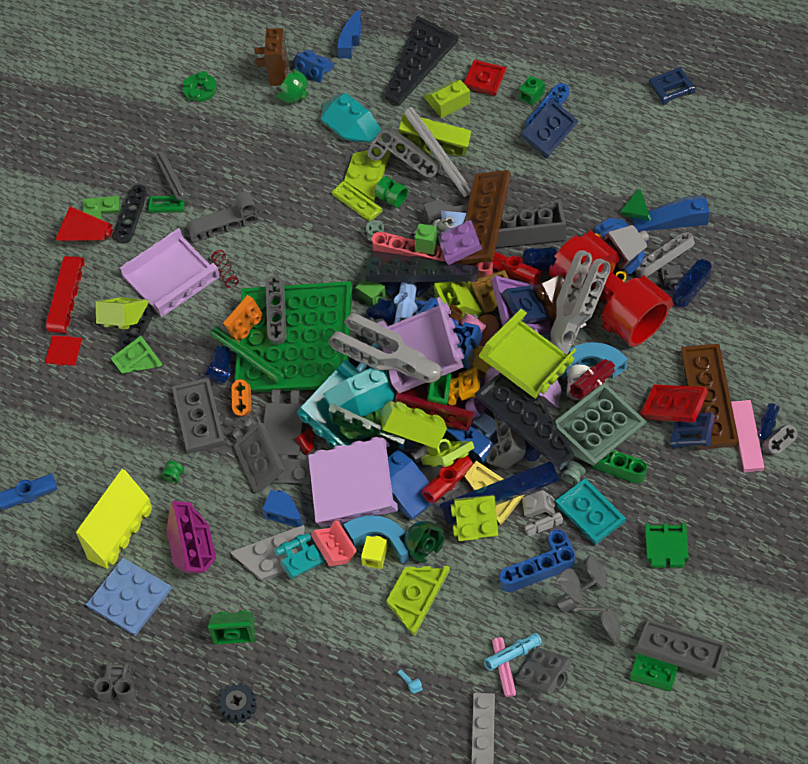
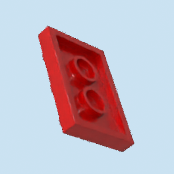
[640,384,708,423]

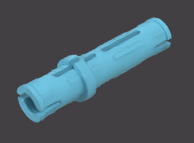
[484,633,542,671]

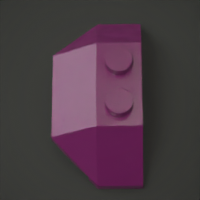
[166,501,216,573]

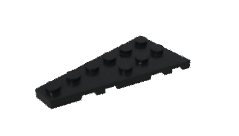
[385,16,459,106]
[365,251,479,282]

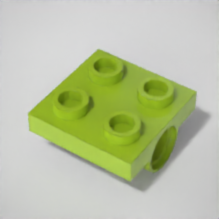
[420,439,475,467]

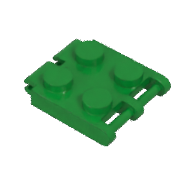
[645,523,689,568]

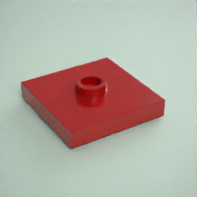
[464,60,507,96]

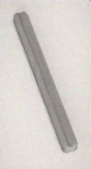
[404,107,472,197]

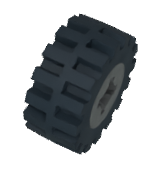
[217,683,257,724]

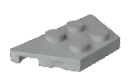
[231,525,305,581]

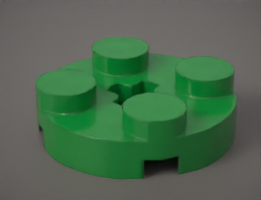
[183,71,217,102]

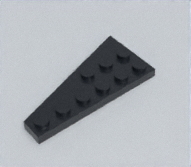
[475,373,575,470]

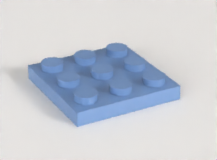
[86,558,172,636]

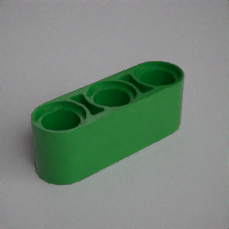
[591,450,647,483]

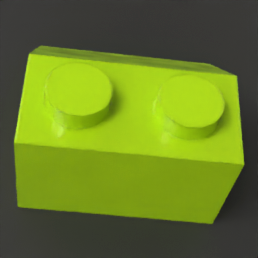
[423,80,470,118]
[95,297,149,329]

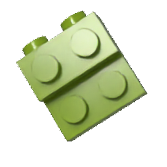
[451,495,499,541]

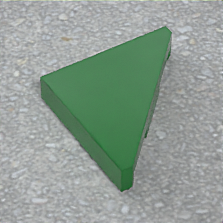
[621,189,651,221]

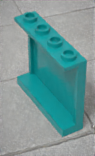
[296,359,381,449]

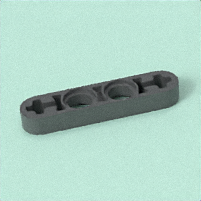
[266,275,287,345]

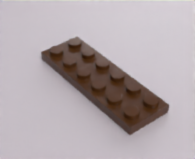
[456,170,511,264]
[681,343,739,450]

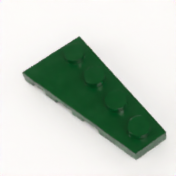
[328,403,406,450]

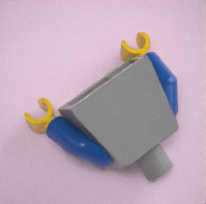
[596,224,649,282]

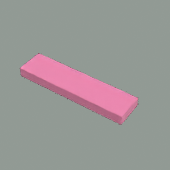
[731,400,764,472]

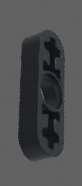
[119,307,152,350]

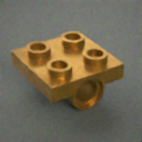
[470,270,509,315]

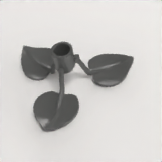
[555,555,621,646]

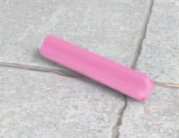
[492,637,516,697]

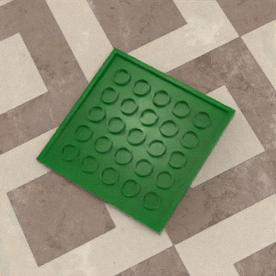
[235,281,352,393]

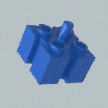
[452,319,483,369]

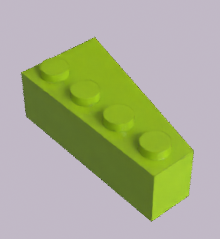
[397,113,471,157]

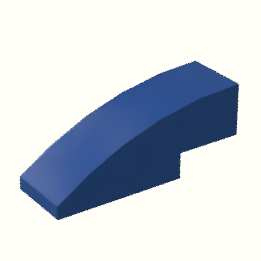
[337,10,362,58]

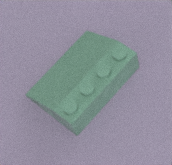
[555,383,646,466]

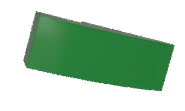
[427,373,451,405]

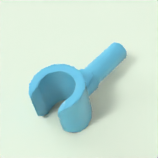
[398,670,423,693]

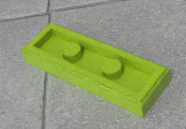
[331,181,382,222]

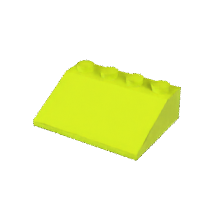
[76,469,152,569]

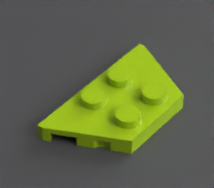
[344,148,391,202]
[386,566,450,636]

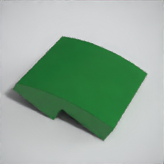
[630,653,678,692]

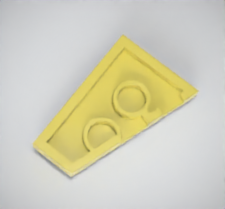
[465,461,524,525]

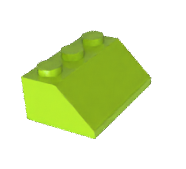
[378,401,447,449]

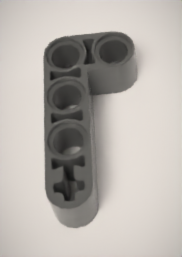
[368,127,440,178]
[186,191,258,243]
[486,414,526,470]

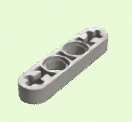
[635,232,695,278]

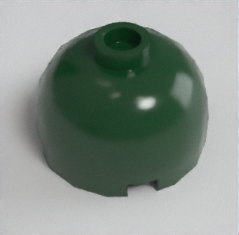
[404,521,445,562]

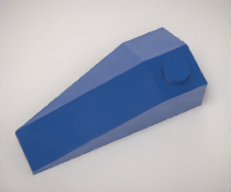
[632,195,710,232]

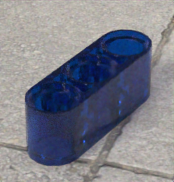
[673,259,712,308]

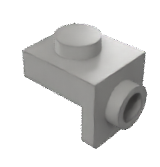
[522,490,555,517]

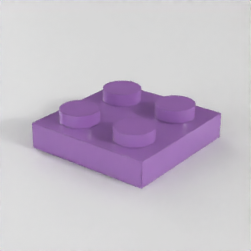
[438,220,482,265]

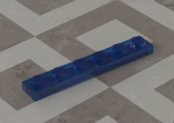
[440,461,560,524]

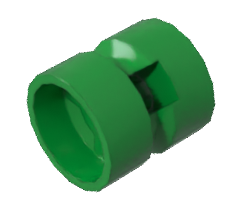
[375,176,409,208]

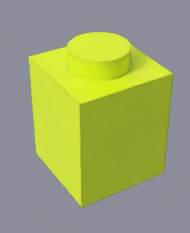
[361,536,388,569]

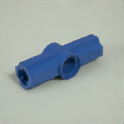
[0,473,58,510]

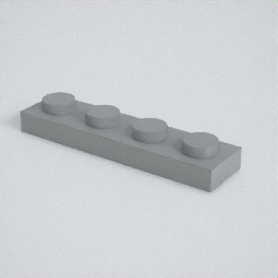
[472,693,495,764]

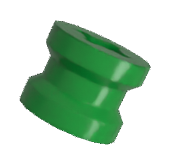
[160,460,185,484]

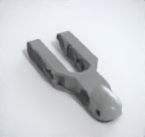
[550,250,611,355]
[329,313,441,383]

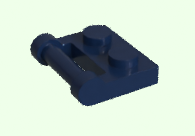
[649,67,695,105]
[671,412,715,449]

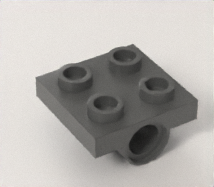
[514,647,572,696]

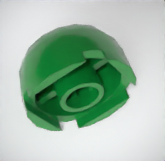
[276,68,309,104]

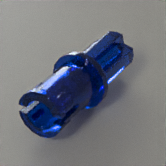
[758,403,780,440]

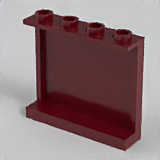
[394,368,480,431]

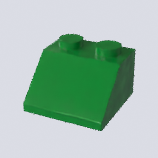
[208,610,255,645]

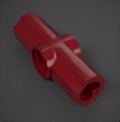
[570,359,615,399]

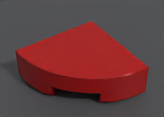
[295,428,314,455]

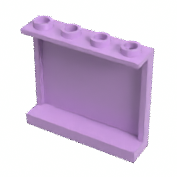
[120,228,220,317]
[377,297,464,393]
[308,437,398,527]

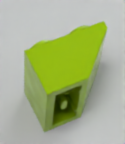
[434,282,482,318]

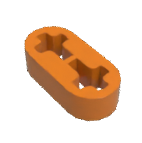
[231,379,252,417]

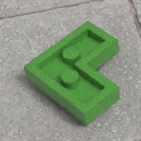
[83,196,120,220]

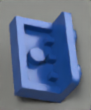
[293,50,335,83]

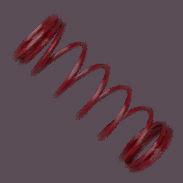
[211,250,239,288]

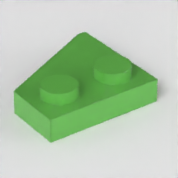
[111,336,163,373]

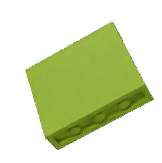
[479,309,576,399]

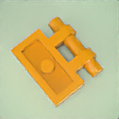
[448,367,480,405]

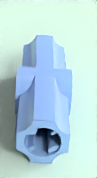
[394,282,418,323]

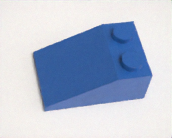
[388,449,433,520]

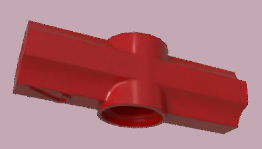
[492,252,542,286]
[422,456,473,504]

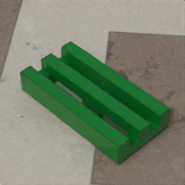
[148,196,185,213]

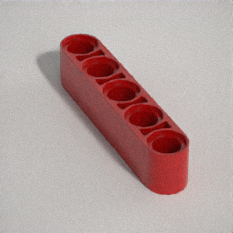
[46,256,85,333]

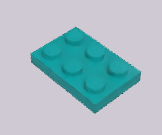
[555,478,626,545]

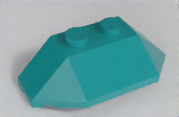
[321,92,382,143]
[323,368,397,417]

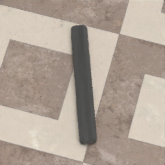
[155,151,186,201]

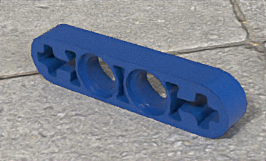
[526,83,569,128]

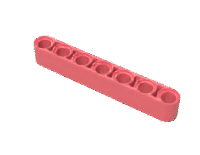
[372,232,493,279]

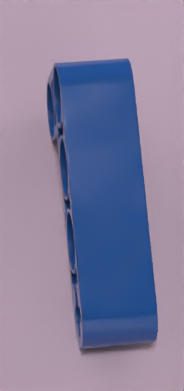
[500,529,575,592]

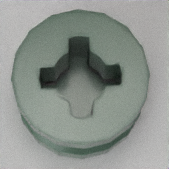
[366,220,384,242]
[561,461,586,486]

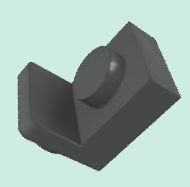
[661,265,684,289]

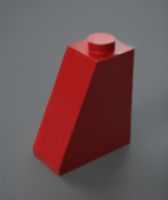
[56,206,113,242]

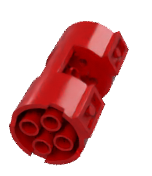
[549,230,673,347]

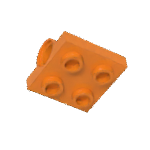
[223,295,263,342]

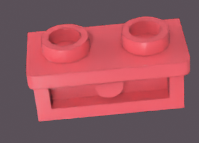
[311,521,356,566]

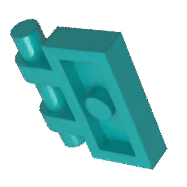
[274,533,326,580]

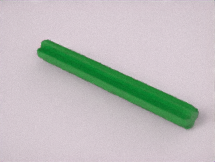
[210,326,284,382]

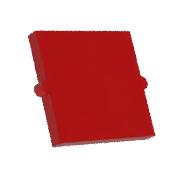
[45,335,82,366]

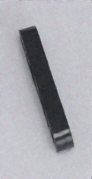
[115,184,147,244]

